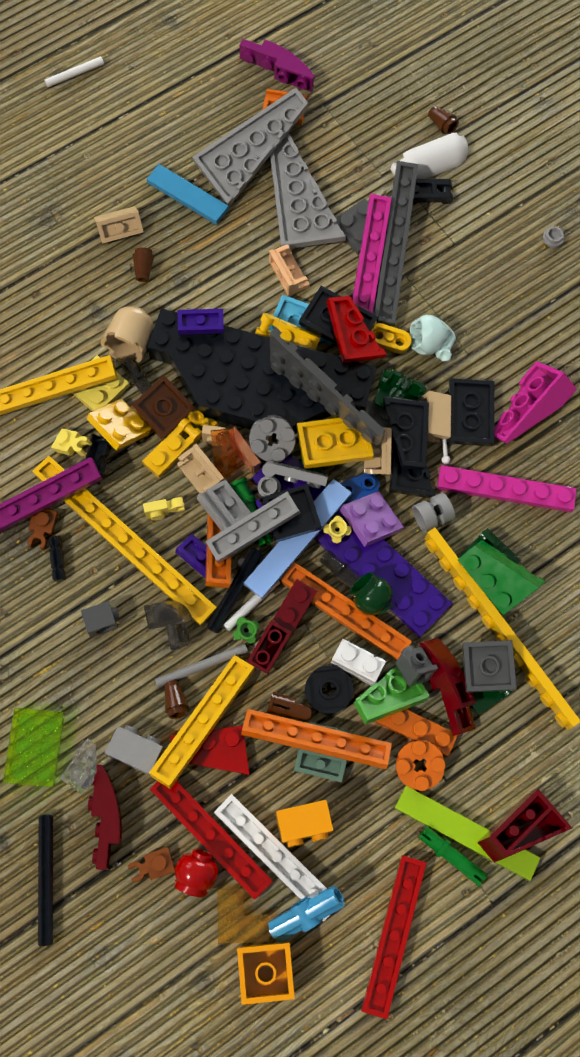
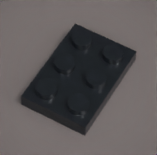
[299,286,379,346]
[448,378,495,447]

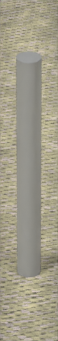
[155,643,248,688]

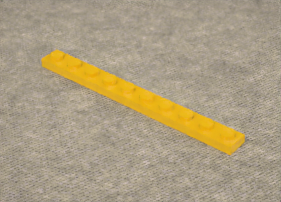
[32,456,217,626]
[425,527,580,730]

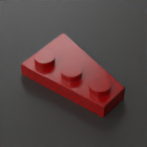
[326,296,387,363]
[170,725,249,775]

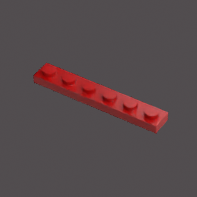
[150,781,273,900]
[361,855,427,1019]

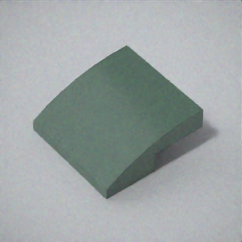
[294,720,353,783]

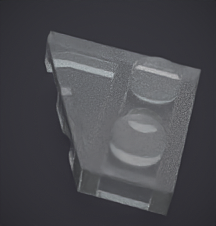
[60,738,97,794]

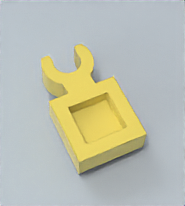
[51,428,92,456]
[143,497,185,521]

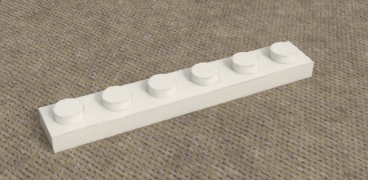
[214,794,330,922]

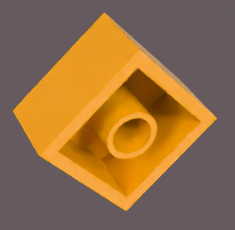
[275,800,333,848]
[237,942,295,1005]

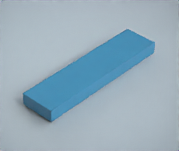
[147,164,229,225]

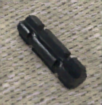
[48,536,66,582]

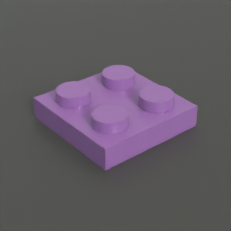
[340,491,404,547]

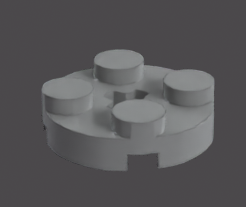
[249,415,295,462]

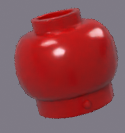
[174,849,218,898]

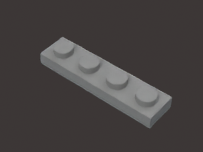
[205,492,300,563]

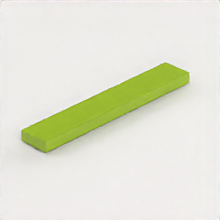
[394,786,540,881]

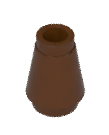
[428,106,459,134]
[132,247,154,282]
[164,680,189,719]

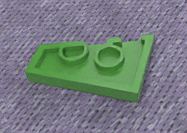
[354,666,430,725]

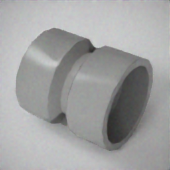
[412,492,455,533]

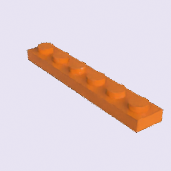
[280,562,412,661]
[241,709,392,769]

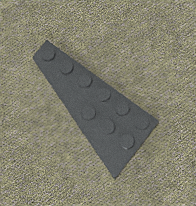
[270,327,385,446]

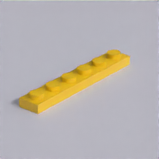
[0,355,117,415]
[149,655,255,789]

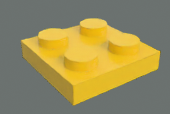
[87,398,151,451]

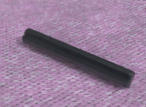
[207,548,262,633]

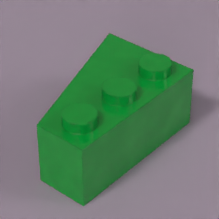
[457,540,546,615]

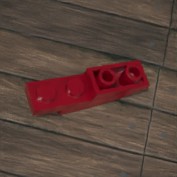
[247,579,318,674]
[419,638,476,736]
[88,764,122,870]

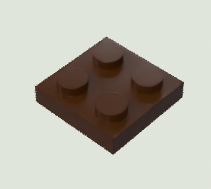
[130,375,195,440]

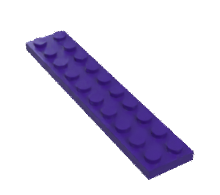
[252,454,452,638]

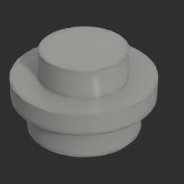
[542,226,564,248]
[258,476,281,497]

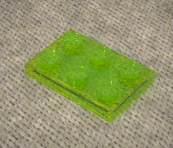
[3,708,65,788]

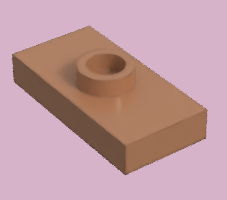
[228,427,261,475]

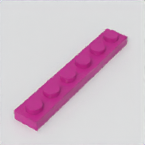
[352,193,392,313]
[437,465,576,513]

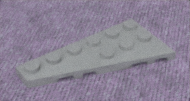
[192,88,309,207]
[270,133,346,249]

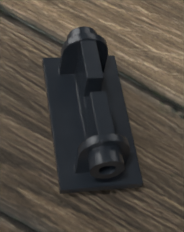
[85,434,111,485]

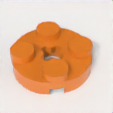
[396,740,445,791]

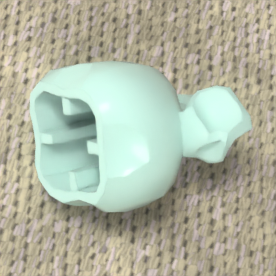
[410,315,456,362]

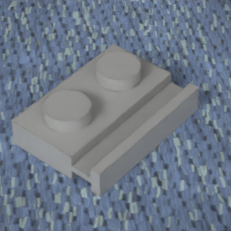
[197,480,251,531]

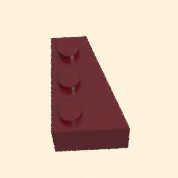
[477,789,572,863]

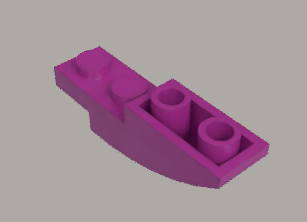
[239,39,314,92]

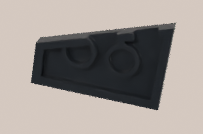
[383,397,429,470]
[389,441,435,498]

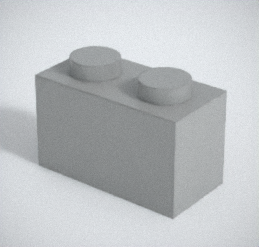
[105,725,165,776]

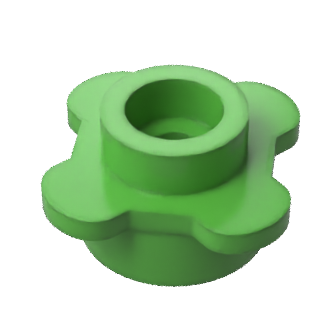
[233,617,260,644]

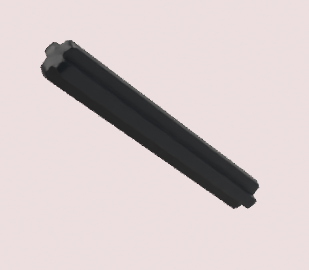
[38,814,53,946]

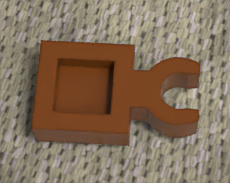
[28,509,58,550]
[128,847,175,882]

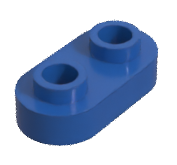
[340,473,380,504]

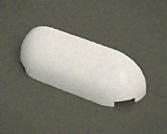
[390,133,468,179]

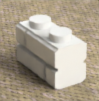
[330,639,386,686]

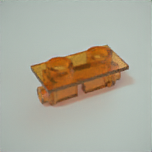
[211,428,237,478]

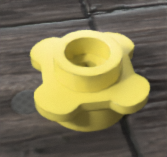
[323,516,351,544]

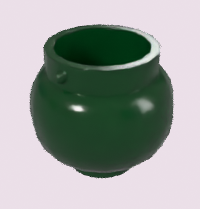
[350,572,393,615]

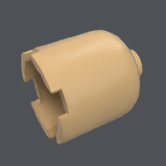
[101,306,154,364]

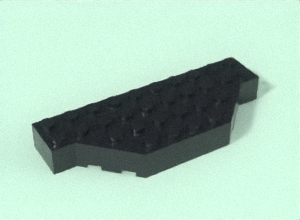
[147,308,377,437]

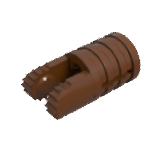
[267,692,313,720]

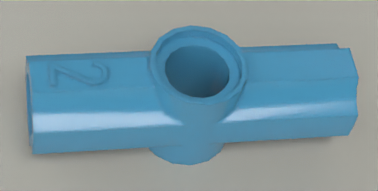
[268,885,345,943]

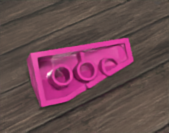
[494,361,577,444]

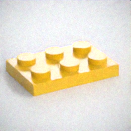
[297,418,374,469]

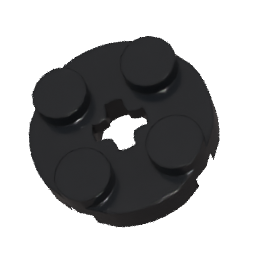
[305,665,354,715]

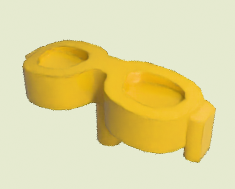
[188,411,218,427]

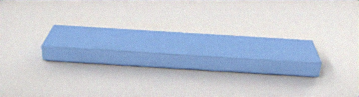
[244,479,352,599]

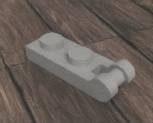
[262,461,328,488]

